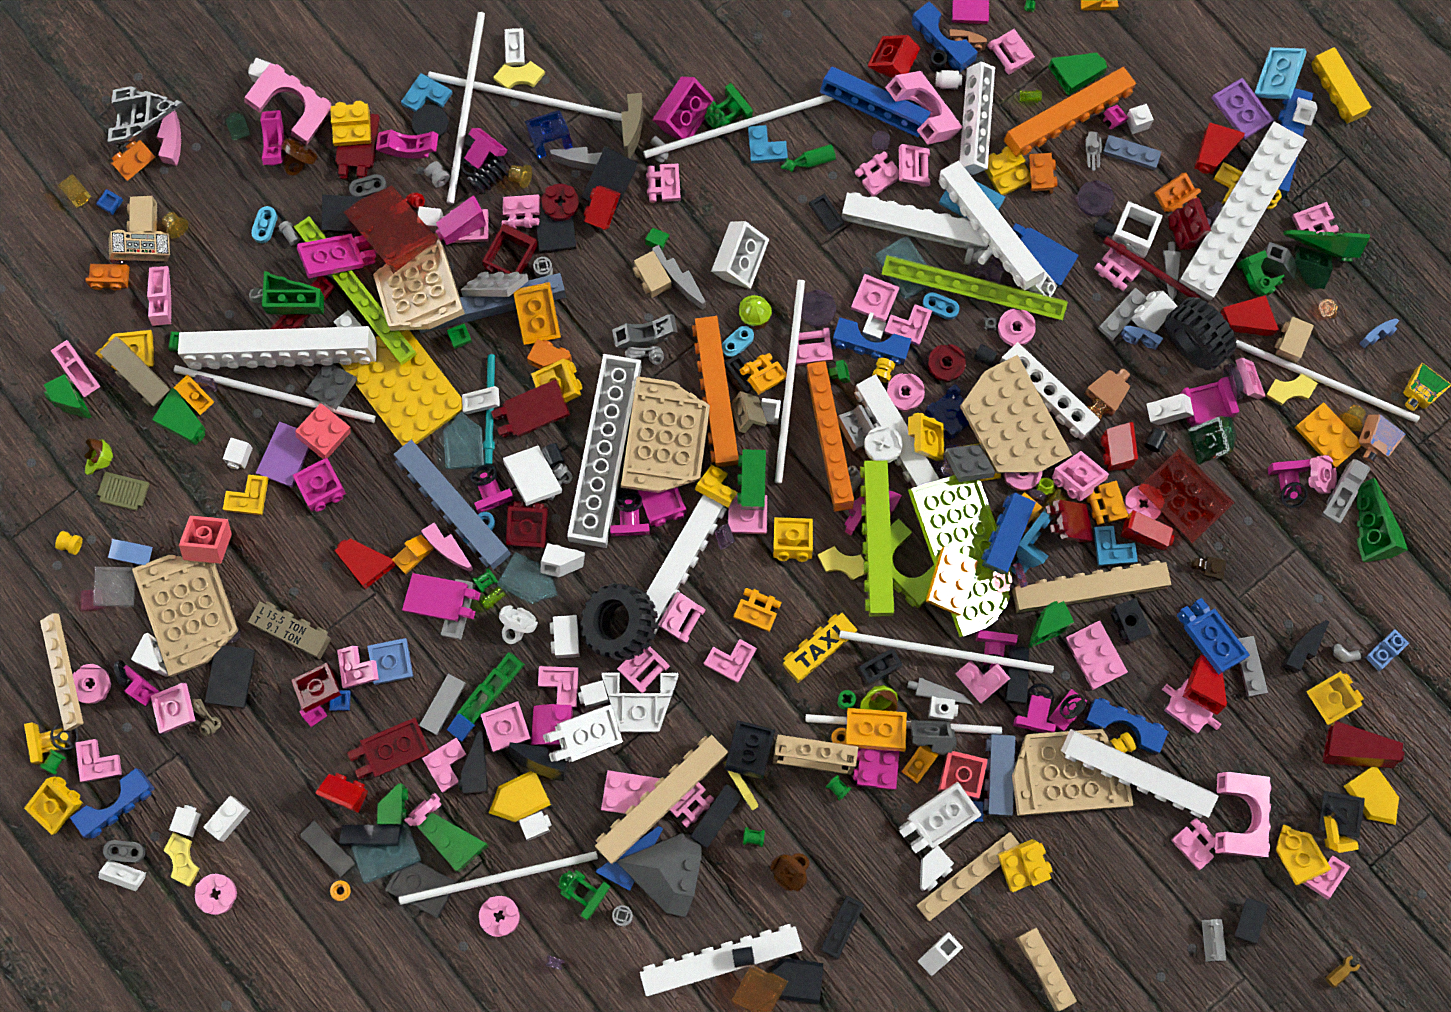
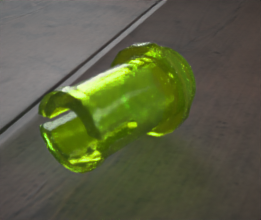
[1019,89,1042,103]
[481,586,506,610]

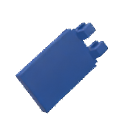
[1012,223,1079,288]
[1177,598,1250,675]

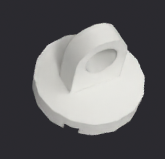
[864,426,903,463]
[499,606,538,644]

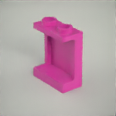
[1180,377,1240,428]
[637,487,687,527]

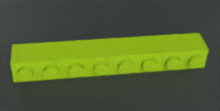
[860,460,894,617]

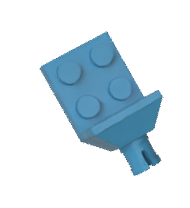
[1010,508,1053,578]

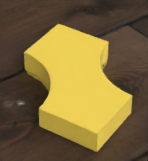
[493,61,545,89]
[1265,374,1318,406]
[817,546,867,581]
[723,760,758,810]
[164,832,200,886]

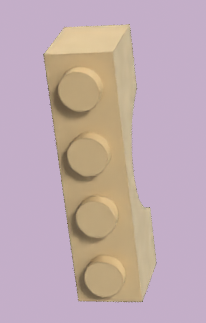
[1015,928,1077,1011]

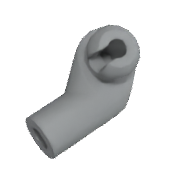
[650,136,668,163]
[848,465,862,494]
[1332,644,1361,663]

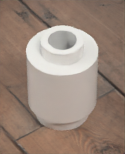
[935,70,962,89]

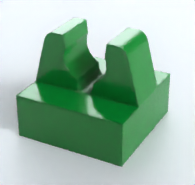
[447,323,472,349]
[829,360,851,384]

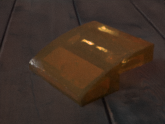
[731,965,788,1012]

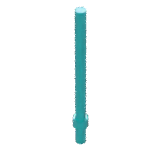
[483,354,495,465]

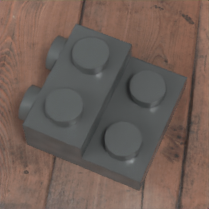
[910,720,956,754]

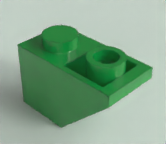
[377,784,408,826]

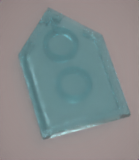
[443,412,484,469]
[497,552,558,604]

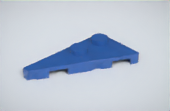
[596,826,663,891]

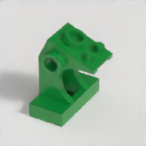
[704,83,753,129]
[1236,250,1285,297]
[558,870,611,920]

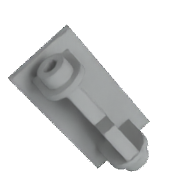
[1202,919,1226,961]

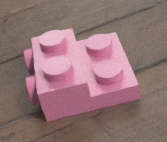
[1052,451,1109,501]

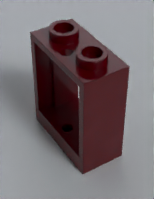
[482,224,538,274]

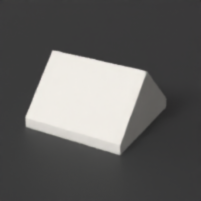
[131,633,169,677]

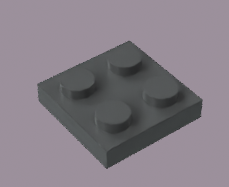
[305,364,357,410]
[944,444,995,482]

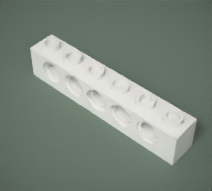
[960,61,995,175]
[1000,342,1100,440]

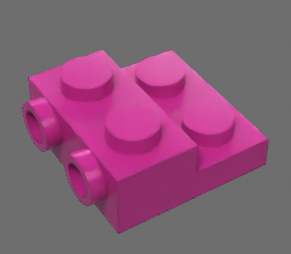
[292,458,346,512]
[853,748,899,790]

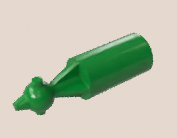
[781,144,836,172]

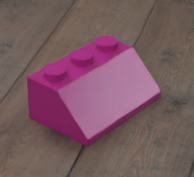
[653,77,716,140]

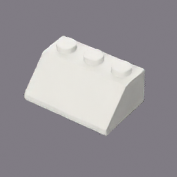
[711,221,769,289]

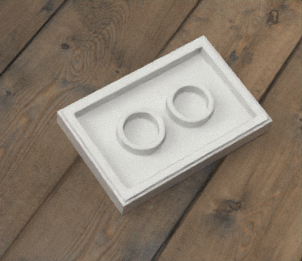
[503,446,562,506]

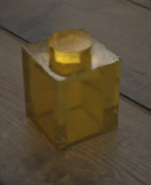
[58,174,91,208]

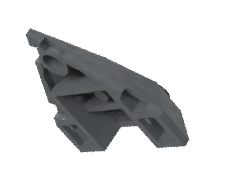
[108,86,183,144]
[616,833,701,917]

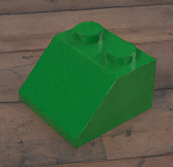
[44,374,92,419]

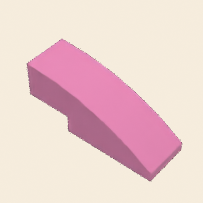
[157,111,181,166]
[147,266,171,326]
[51,340,100,397]
[421,523,473,572]

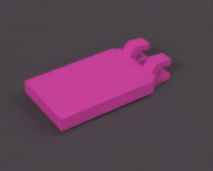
[952,0,989,24]
[297,234,376,278]
[402,573,481,622]

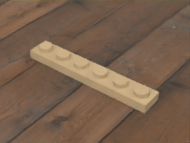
[40,613,84,731]
[916,832,1019,921]

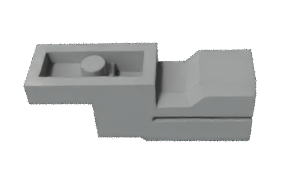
[1322,459,1370,525]

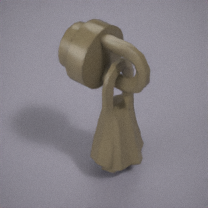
[191,699,221,736]

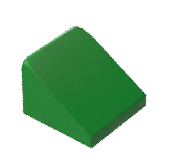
[645,228,670,251]

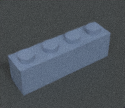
[983,734,1015,817]

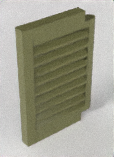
[97,472,150,511]

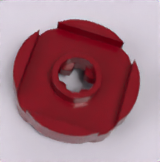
[542,184,579,221]
[928,344,966,383]

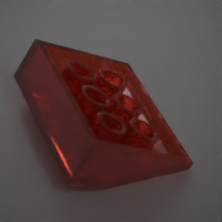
[344,186,438,274]
[1138,448,1235,543]

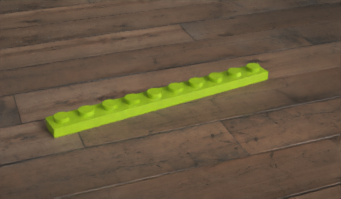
[294,217,417,365]
[881,255,1068,320]

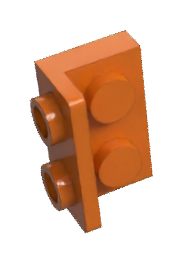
[85,264,130,290]

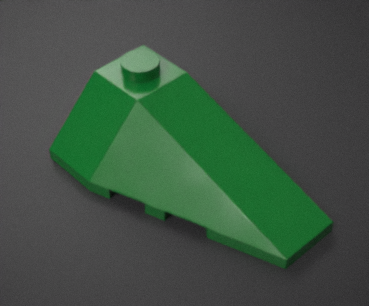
[1283,230,1370,262]
[1357,478,1408,562]

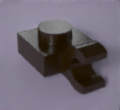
[1190,556,1227,580]

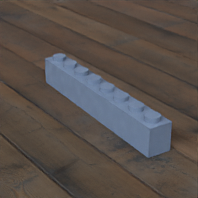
[419,273,566,333]
[394,439,511,570]

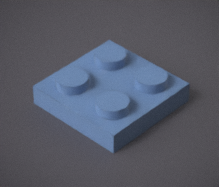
[368,638,413,685]

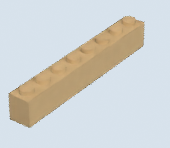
[1012,560,1171,613]
[595,735,728,865]

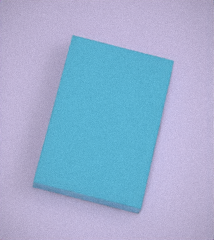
[1254,47,1307,99]

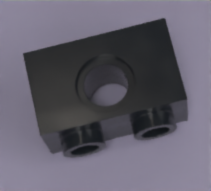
[1111,598,1152,645]
[857,648,903,687]

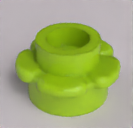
[1036,478,1055,495]

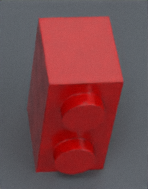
[584,186,621,229]

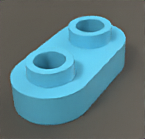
[251,206,277,243]
[722,326,754,359]

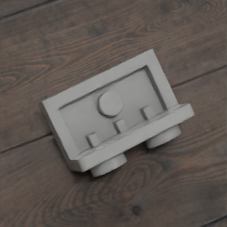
[837,405,875,451]

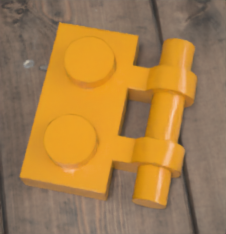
[740,353,787,395]
[1086,481,1128,525]
[734,588,782,632]

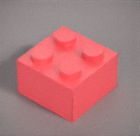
[295,403,350,459]
[179,516,232,564]
[938,751,988,801]

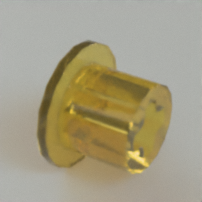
[509,164,532,188]
[162,212,188,238]
[1339,405,1366,431]
[1043,488,1068,507]

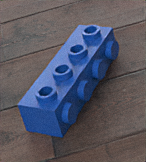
[982,493,1036,575]

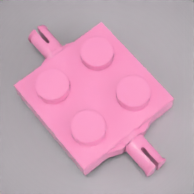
[1162,679,1221,734]

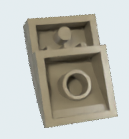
[621,93,643,158]

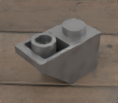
[1261,242,1298,281]

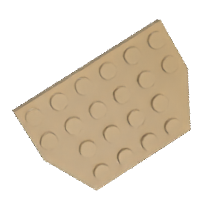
[373,233,465,331]
[960,355,1072,473]
[621,376,710,493]
[132,555,239,677]
[1012,729,1133,816]

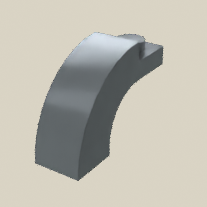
[612,314,678,348]

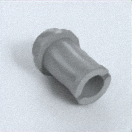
[279,221,301,246]

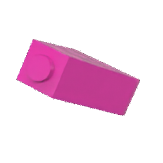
[435,196,486,245]

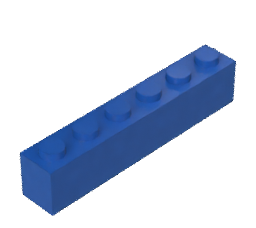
[820,67,931,138]
[1278,88,1313,198]

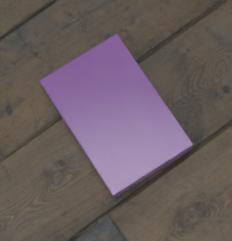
[1212,78,1274,141]
[256,422,310,488]

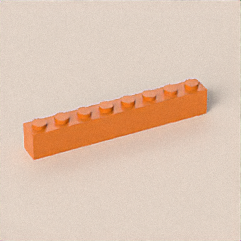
[1004,67,1136,157]
[692,316,738,468]
[806,361,854,512]

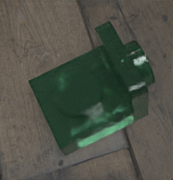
[225,111,251,140]

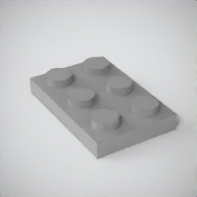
[461,272,529,297]

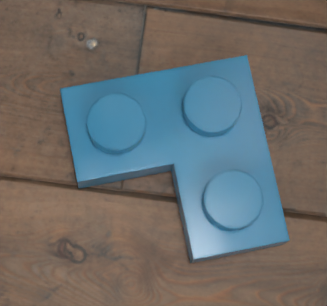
[401,73,452,112]
[748,125,788,163]
[1093,526,1138,566]

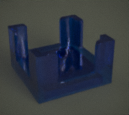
[525,110,573,158]
[924,384,970,441]

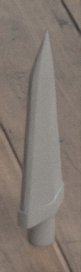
[1163,242,1181,301]
[907,677,972,704]

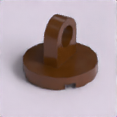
[281,139,318,176]
[771,853,810,892]

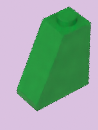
[1048,53,1107,96]
[152,388,206,445]

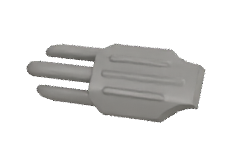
[1085,132,1102,171]

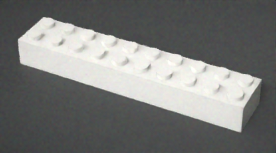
[1179,122,1307,302]
[178,326,377,370]
[567,354,641,548]

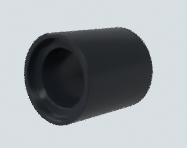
[929,50,947,72]
[1092,218,1116,238]
[973,344,998,367]
[1144,427,1168,453]
[541,443,565,468]
[732,946,755,968]

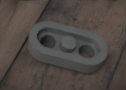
[349,174,387,197]
[103,840,145,863]

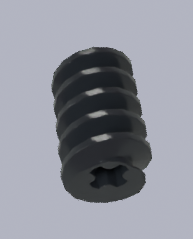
[467,157,509,194]

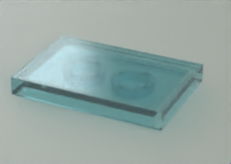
[875,236,930,301]
[352,823,421,884]

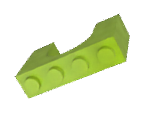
[865,519,935,608]

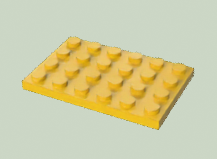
[340,330,463,446]

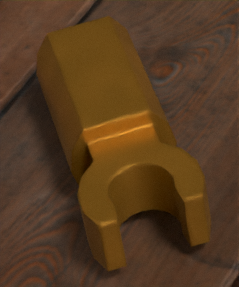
[1325,956,1360,988]

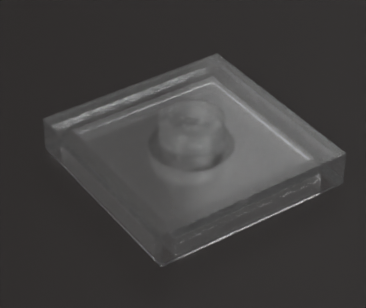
[93,567,135,607]

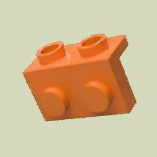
[111,140,155,181]
[1029,153,1057,194]
[1154,173,1201,212]

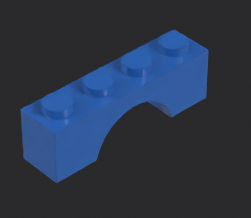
[912,1,978,73]
[832,317,912,365]
[1083,698,1169,755]
[70,768,155,838]

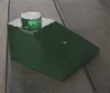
[1294,245,1333,290]
[1188,416,1237,465]

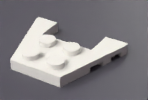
[602,673,678,733]

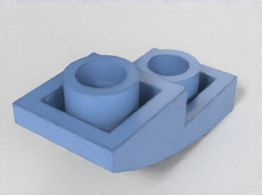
[1359,319,1399,348]
[1120,326,1163,350]
[108,539,152,565]
[1365,629,1409,671]

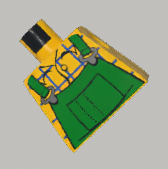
[1403,363,1451,411]

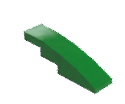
[457,652,525,724]

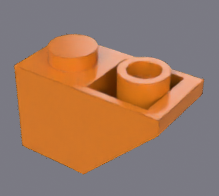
[527,339,572,369]

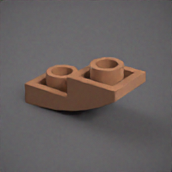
[948,29,987,52]

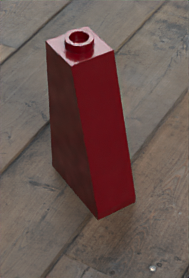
[1322,721,1405,768]

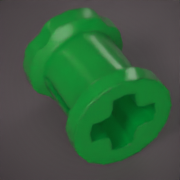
[473,568,498,593]
[838,690,856,710]
[40,749,66,775]
[826,775,852,801]
[743,827,765,847]

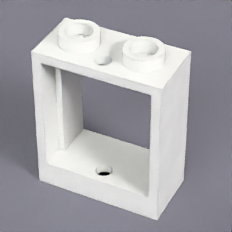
[1112,201,1163,258]

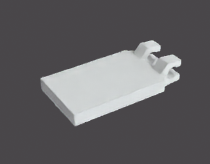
[543,705,623,762]
[899,782,981,853]

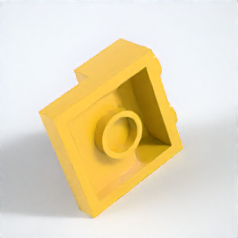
[331,101,371,146]
[985,146,1031,196]
[531,359,582,402]
[908,413,944,461]
[773,517,813,562]
[1306,671,1364,725]
[24,776,83,835]
[997,839,1052,892]

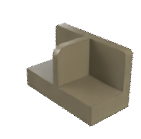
[730,391,767,433]

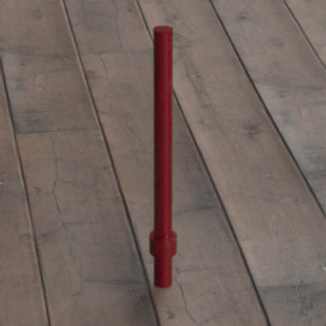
[1103,236,1201,298]

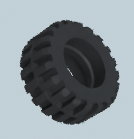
[1165,297,1237,370]
[581,583,658,661]

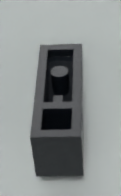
[458,731,489,795]

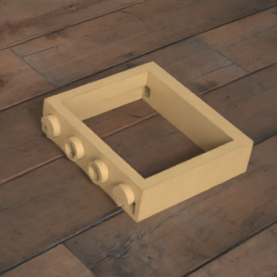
[773,735,858,775]

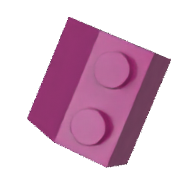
[531,704,573,747]

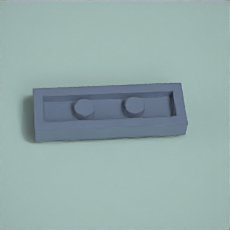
[1102,135,1161,170]

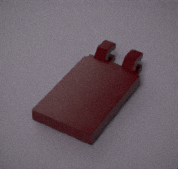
[335,114,380,180]
[491,379,570,438]
[1046,500,1095,543]
[347,718,430,779]

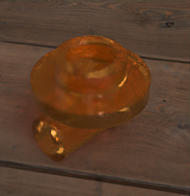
[1319,299,1337,319]

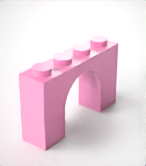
[244,63,331,146]
[885,71,963,145]
[1215,772,1271,858]

